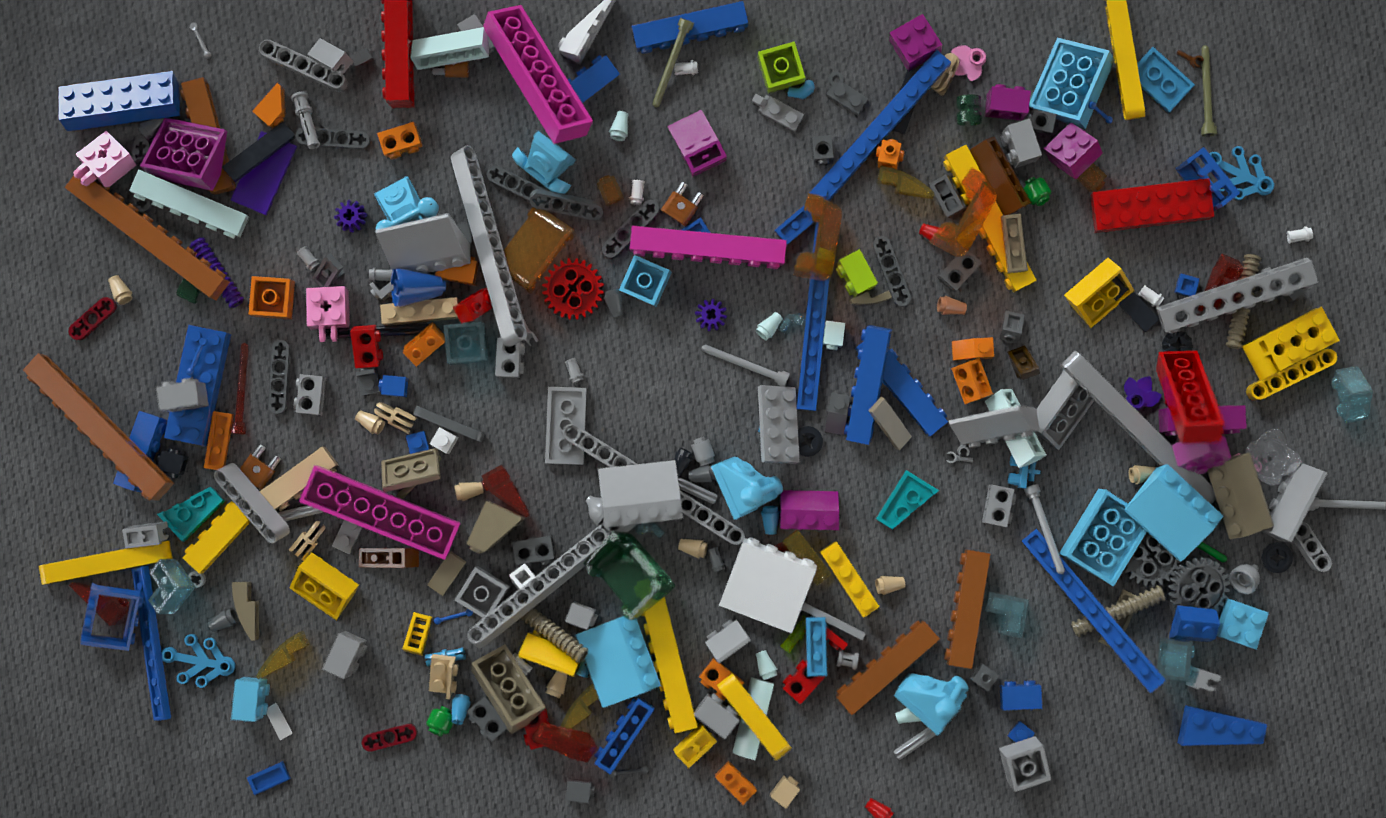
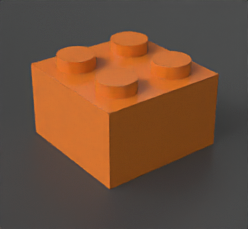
[249,276,295,319]

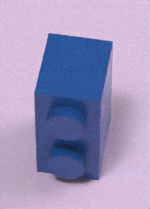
[1000,680,1042,710]

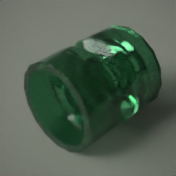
[956,94,982,126]

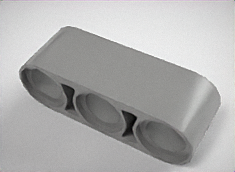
[1293,522,1332,572]

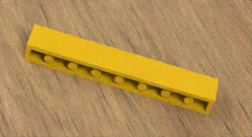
[943,145,1037,293]
[634,576,698,733]

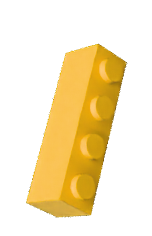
[183,501,250,574]
[820,541,879,618]

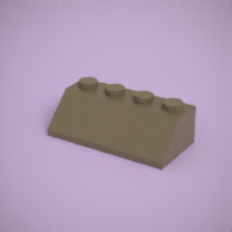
[1208,452,1274,539]
[471,644,545,734]

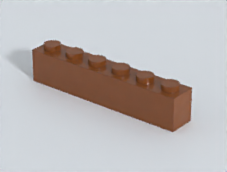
[180,77,236,195]
[944,549,990,669]
[836,620,939,715]

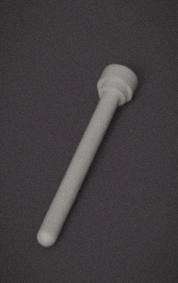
[702,345,790,387]
[1024,484,1065,574]
[1309,497,1386,511]

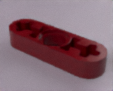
[68,297,117,340]
[362,723,417,751]

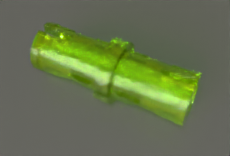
[780,616,806,654]

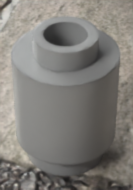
[691,436,715,466]

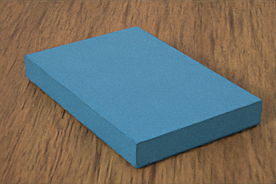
[1137,47,1195,113]

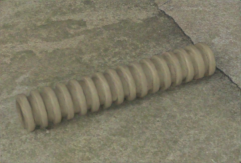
[1225,254,1261,349]
[1071,585,1166,638]
[509,599,589,663]

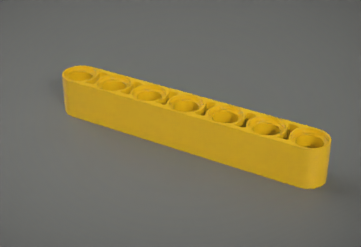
[1105,0,1145,120]
[39,541,173,585]

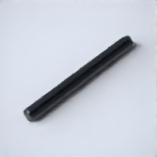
[325,323,436,339]

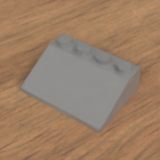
[376,214,471,274]
[598,460,683,527]

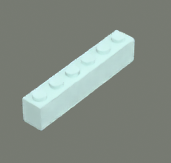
[129,169,249,239]

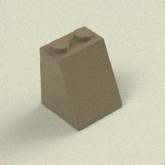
[466,501,525,554]

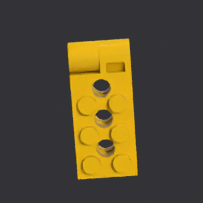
[1242,306,1340,380]

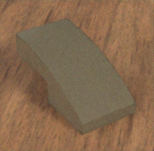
[849,290,892,306]
[427,552,466,596]

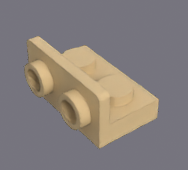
[429,654,458,699]

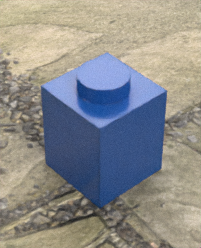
[379,375,408,397]

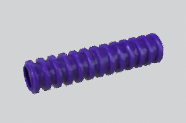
[189,238,244,308]

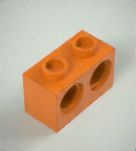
[377,122,423,159]
[403,322,445,367]
[951,358,993,404]
[699,657,744,701]
[715,761,757,805]

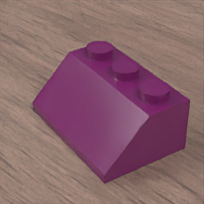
[780,490,839,530]

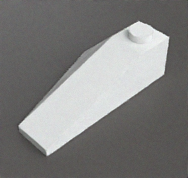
[558,0,615,64]

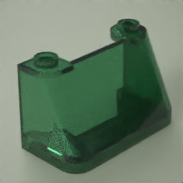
[583,531,675,620]

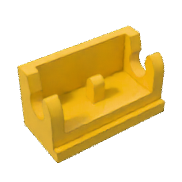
[673,723,717,768]

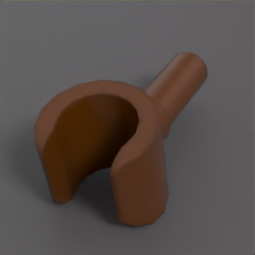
[1176,50,1204,68]

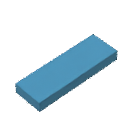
[806,617,827,676]

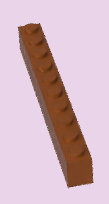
[64,175,230,301]
[23,353,174,501]

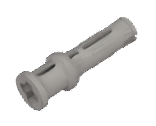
[291,92,320,149]

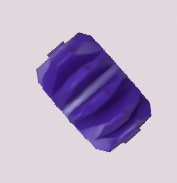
[334,200,367,233]
[695,299,727,332]

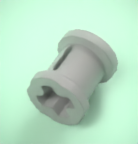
[836,649,859,670]

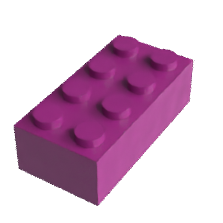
[1158,405,1246,436]

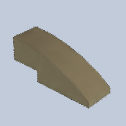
[232,581,259,640]

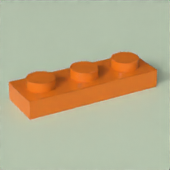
[204,411,234,470]

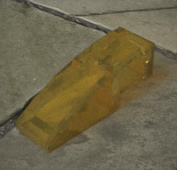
[877,166,934,199]
[256,631,310,679]
[558,683,599,736]

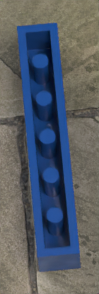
[632,1,748,54]
[844,325,892,445]
[855,341,948,437]

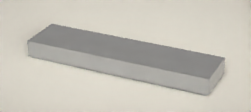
[801,602,865,640]

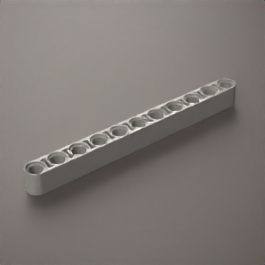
[451,145,527,347]
[1061,351,1216,504]
[563,424,745,545]
[468,522,637,648]

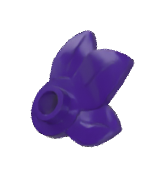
[1124,376,1162,411]

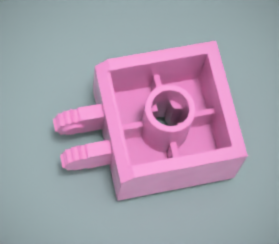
[73,131,136,187]
[306,286,350,342]

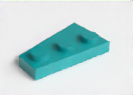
[876,470,939,529]
[157,487,225,542]

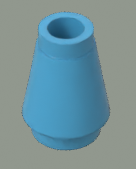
[761,506,780,535]
[452,694,471,725]

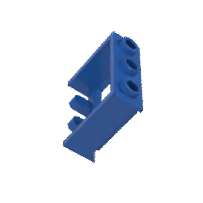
[1175,147,1240,211]
[81,583,143,651]

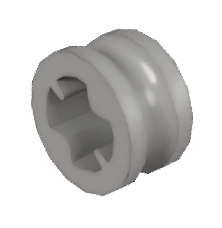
[187,571,206,588]

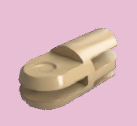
[931,53,960,96]
[374,402,417,434]
[289,521,326,561]

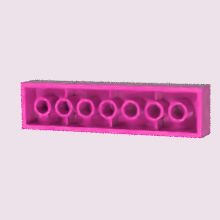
[483,5,593,144]
[630,226,787,269]
[299,465,460,560]

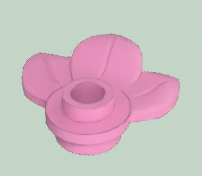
[951,45,986,81]

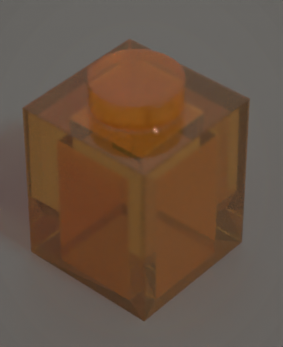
[1076,163,1107,192]
[596,175,624,206]

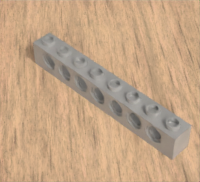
[1156,258,1318,333]

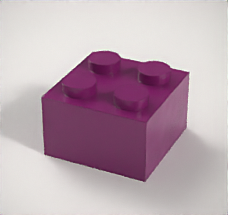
[889,14,942,71]
[984,84,1031,121]
[1044,122,1103,180]
[1172,436,1232,474]

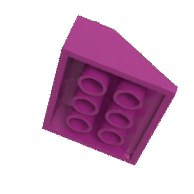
[140,118,227,191]

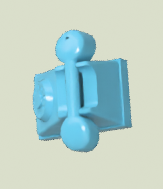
[512,131,576,194]
[374,176,439,231]
[711,456,783,520]
[894,673,969,736]

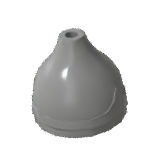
[586,495,604,526]
[1229,564,1260,594]

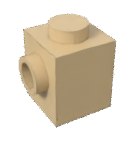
[770,775,800,808]

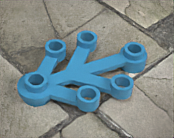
[1209,146,1274,200]
[162,634,235,688]

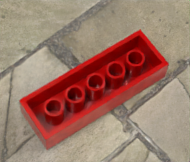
[381,0,414,108]
[1090,178,1214,233]
[1156,351,1224,444]

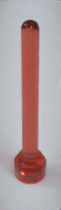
[230,343,249,435]

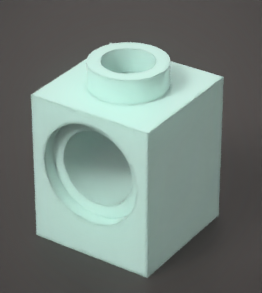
[823,321,845,350]

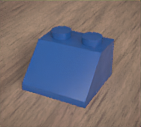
[1169,605,1220,642]

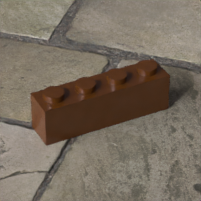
[969,136,1031,215]

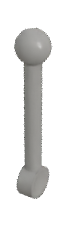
[190,23,211,59]

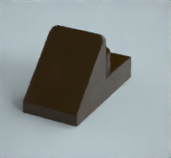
[1007,345,1040,380]

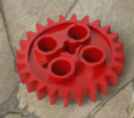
[542,258,604,320]

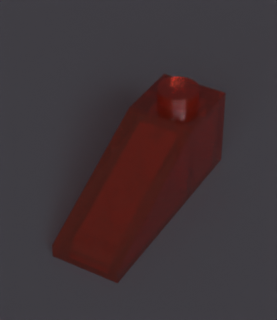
[1198,254,1244,312]
[481,465,531,517]
[69,582,129,626]
[532,722,597,762]

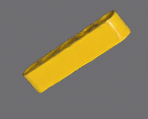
[1246,349,1337,401]
[717,673,792,761]

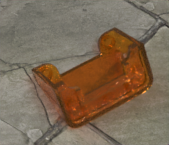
[929,167,997,257]
[793,193,842,280]
[504,207,576,294]

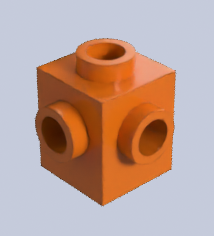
[876,139,904,171]

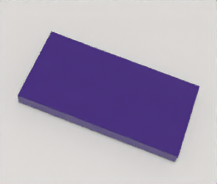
[231,131,297,216]

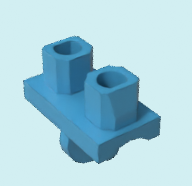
[1008,455,1040,488]

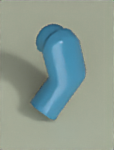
[788,80,815,99]

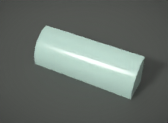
[410,27,489,70]
[985,389,1046,468]
[733,677,774,760]

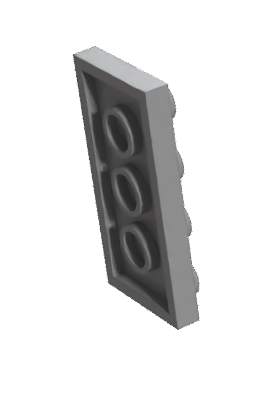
[758,385,800,464]
[545,387,587,465]

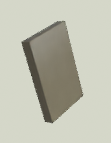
[381,448,441,492]

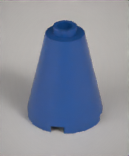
[391,268,446,307]

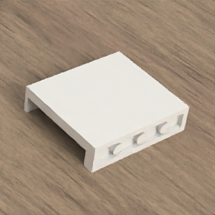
[719,537,817,633]

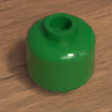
[1023,177,1051,206]
[426,706,453,737]

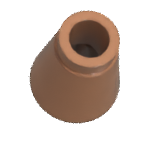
[937,296,967,315]

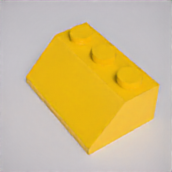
[1064,258,1135,328]
[289,552,359,620]
[518,630,579,676]

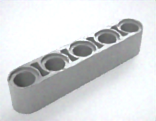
[259,40,348,92]
[214,463,290,543]

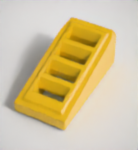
[403,612,432,656]

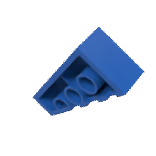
[1177,705,1267,746]

